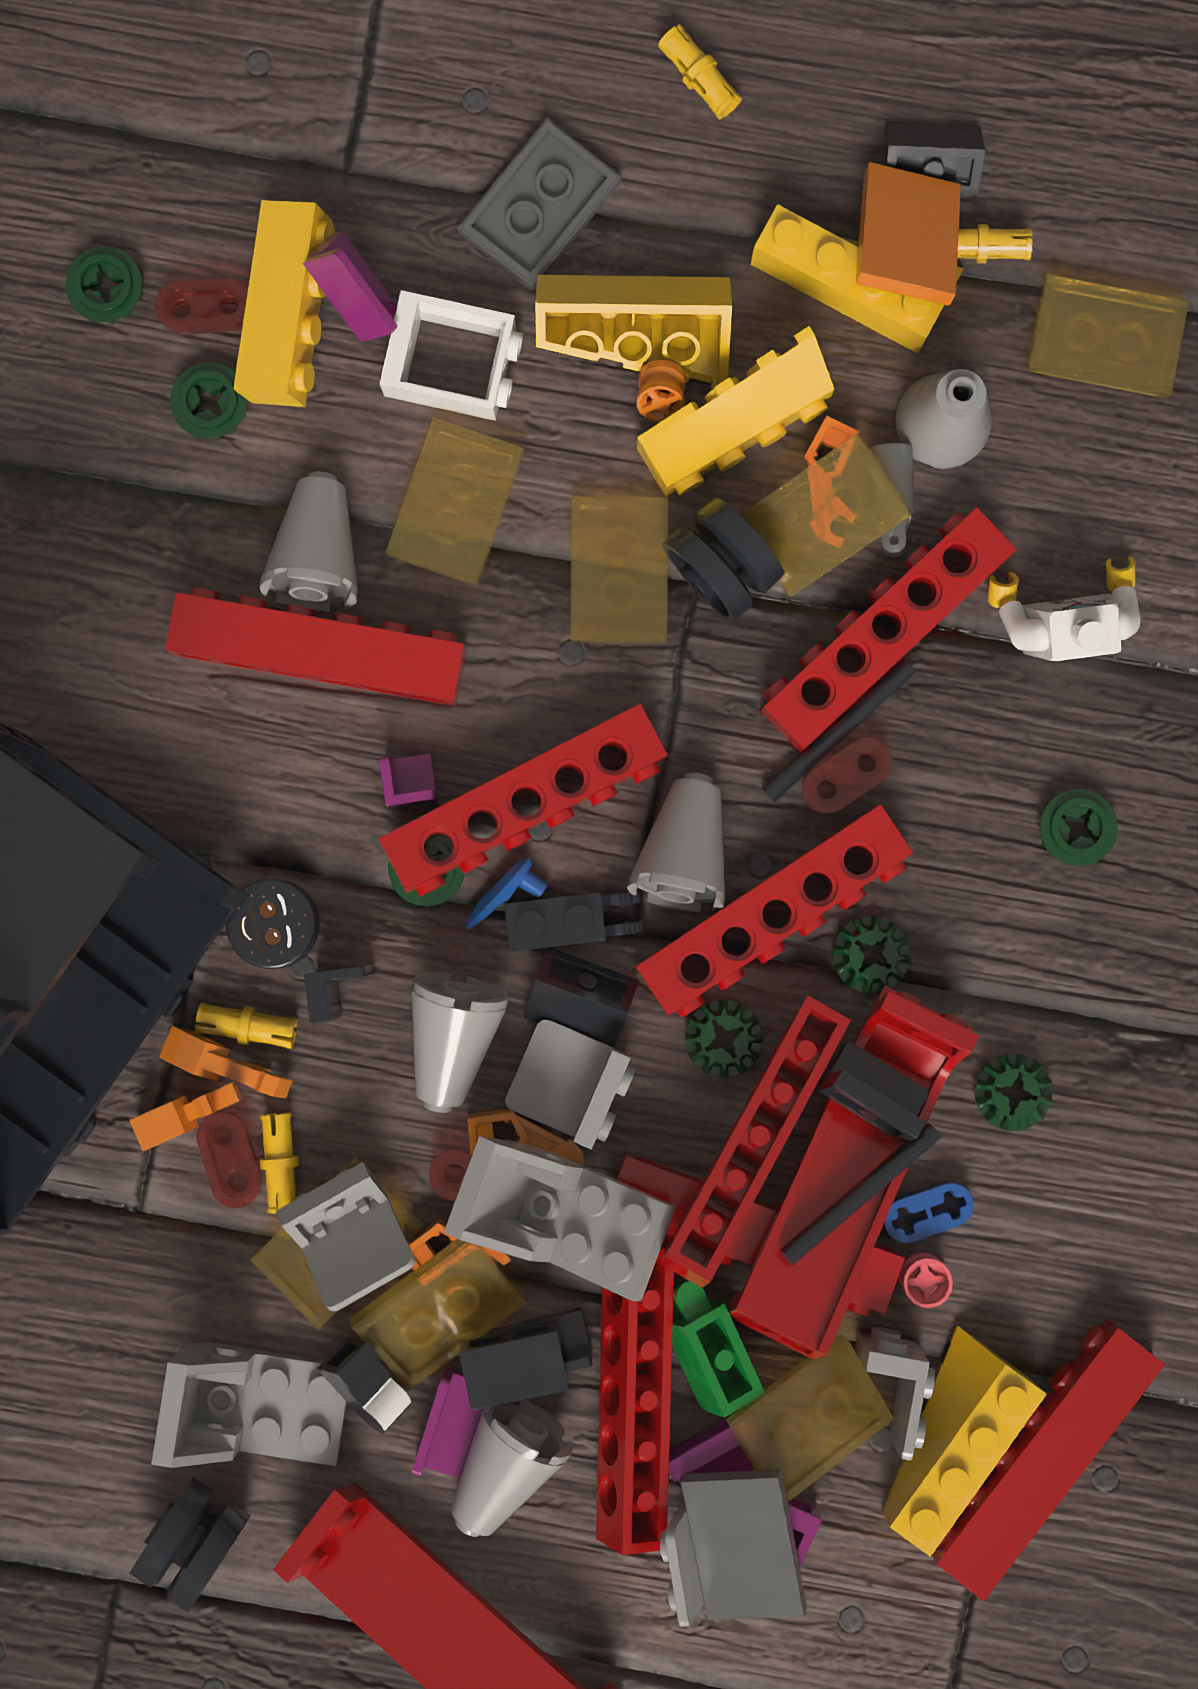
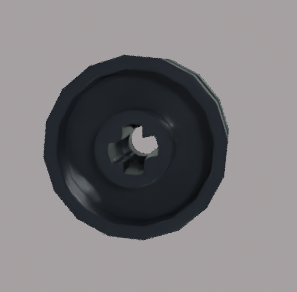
[662,497,785,623]
[129,1477,251,1613]

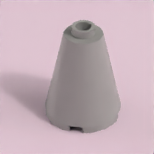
[895,369,992,470]
[260,471,358,612]
[627,773,725,912]
[411,972,509,1113]
[451,1399,574,1537]

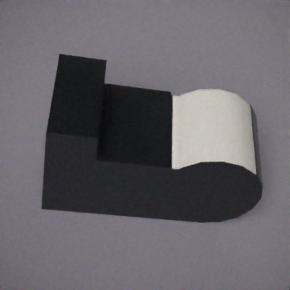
[317,1337,411,1433]

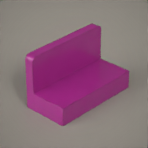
[303,231,397,342]
[411,1366,483,1479]
[669,1405,775,1488]

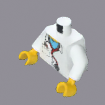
[987,556,1141,661]

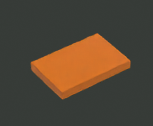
[856,162,961,306]

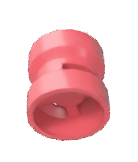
[897,1251,953,1308]

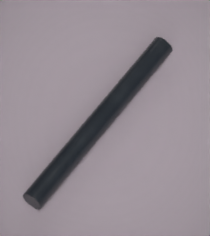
[762,658,916,803]
[779,1123,941,1266]

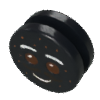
[226,879,320,969]

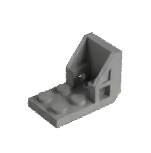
[444,1136,676,1301]
[151,1342,347,1468]

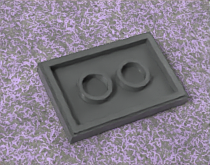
[457,118,621,292]
[681,1469,807,1620]

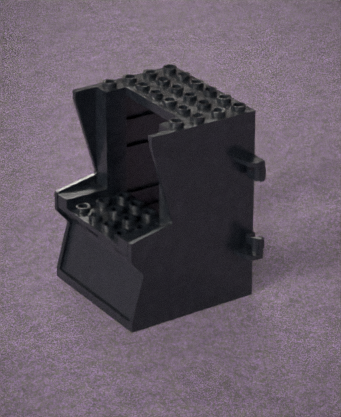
[0,722,246,1235]

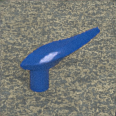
[465,858,548,929]

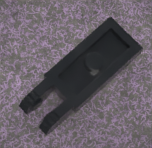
[504,891,644,952]

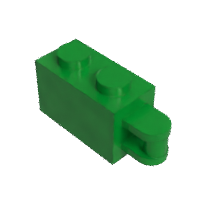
[672,1278,765,1418]

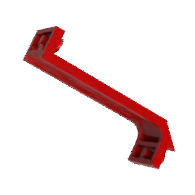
[727,985,979,1359]
[273,1483,617,1689]

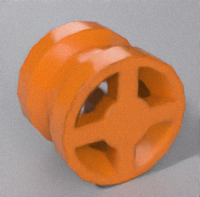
[637,360,686,422]

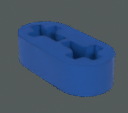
[883,1180,974,1243]

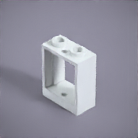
[380,290,523,421]

